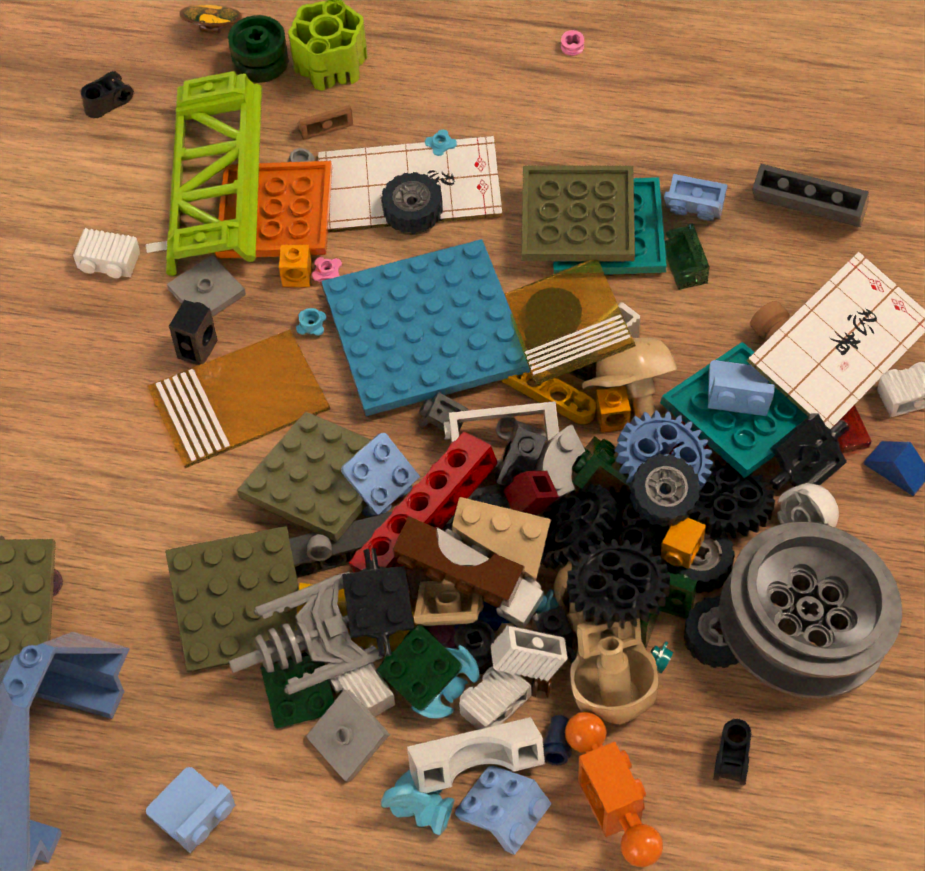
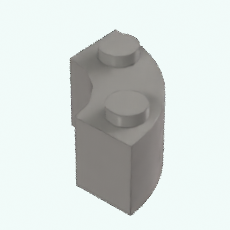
[534,424,585,502]

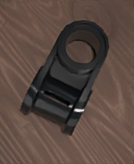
[81,71,134,118]
[713,719,752,786]

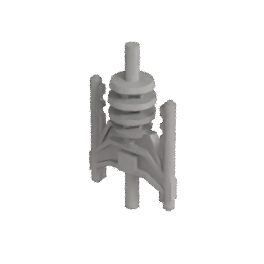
[228,571,383,695]

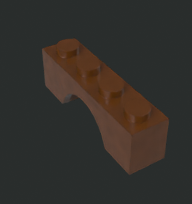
[393,516,525,608]

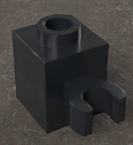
[532,606,576,670]

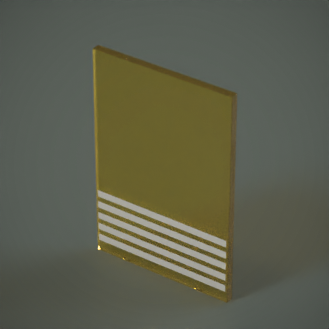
[504,259,636,385]
[147,329,330,468]

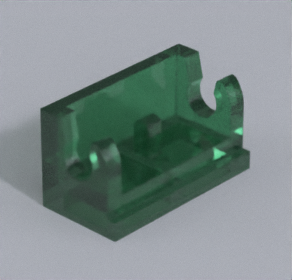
[665,223,710,290]

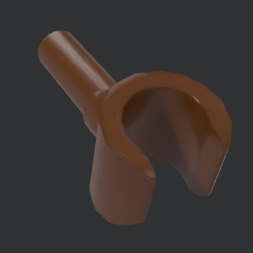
[531,678,552,698]

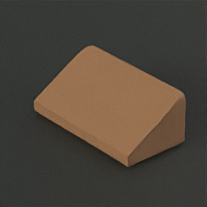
[297,105,353,140]

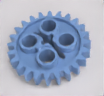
[615,410,713,495]

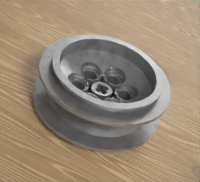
[719,522,902,699]

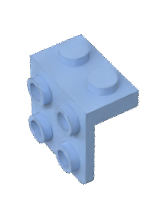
[664,174,728,221]
[708,360,774,416]
[341,433,420,517]
[455,765,552,855]
[146,767,236,853]

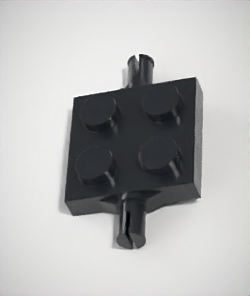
[769,413,850,491]
[342,548,414,657]

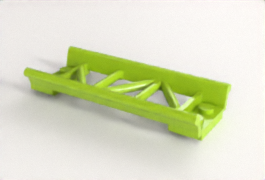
[166,71,262,276]

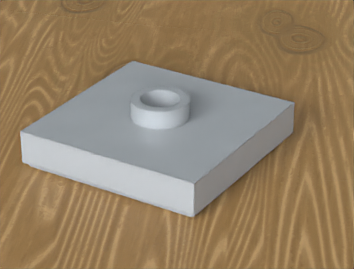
[167,255,246,317]
[306,690,390,782]

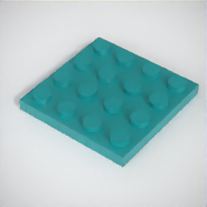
[553,177,667,276]
[660,342,810,478]

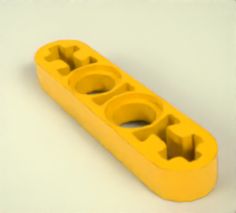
[501,365,596,424]

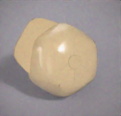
[582,337,677,419]
[570,634,659,725]

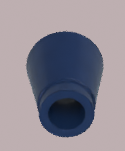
[543,715,572,765]

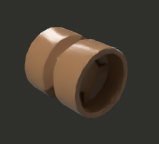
[750,301,790,341]

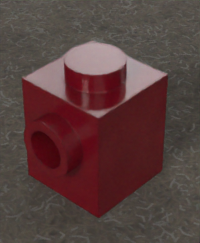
[504,470,559,516]

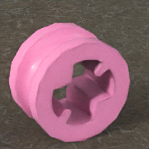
[561,30,584,56]

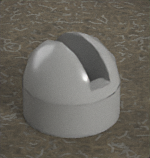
[496,417,516,441]
[307,534,332,561]

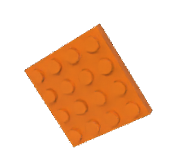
[215,161,333,259]

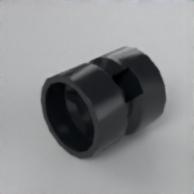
[454,620,495,674]

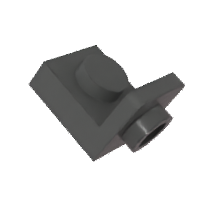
[418,392,469,432]

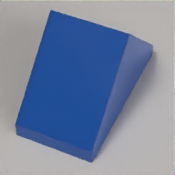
[864,441,925,497]

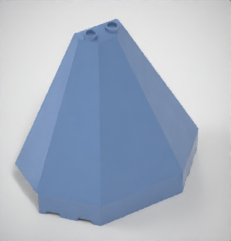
[0,632,130,871]

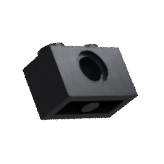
[169,299,218,367]
[494,420,547,487]

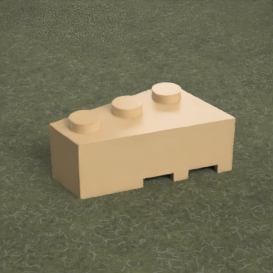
[452,497,551,581]

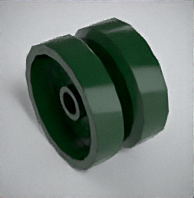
[228,15,289,83]

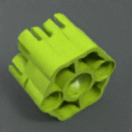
[288,0,368,90]

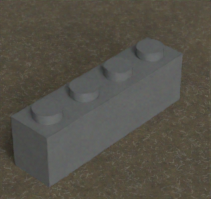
[752,164,869,228]

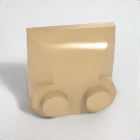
[414,580,484,626]

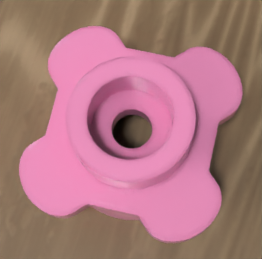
[312,257,342,283]

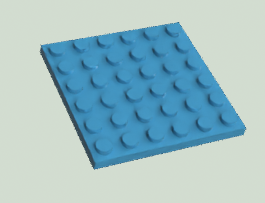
[322,239,533,416]

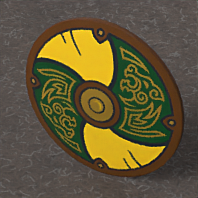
[180,4,242,34]

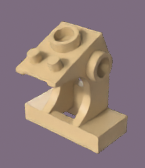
[566,603,642,659]

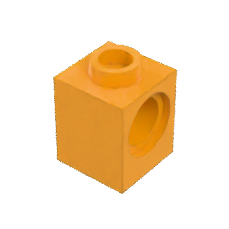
[279,245,312,287]
[596,386,631,433]
[661,518,706,569]

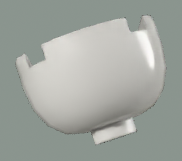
[777,483,839,528]

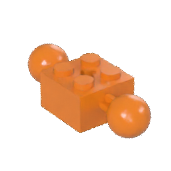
[565,712,663,867]

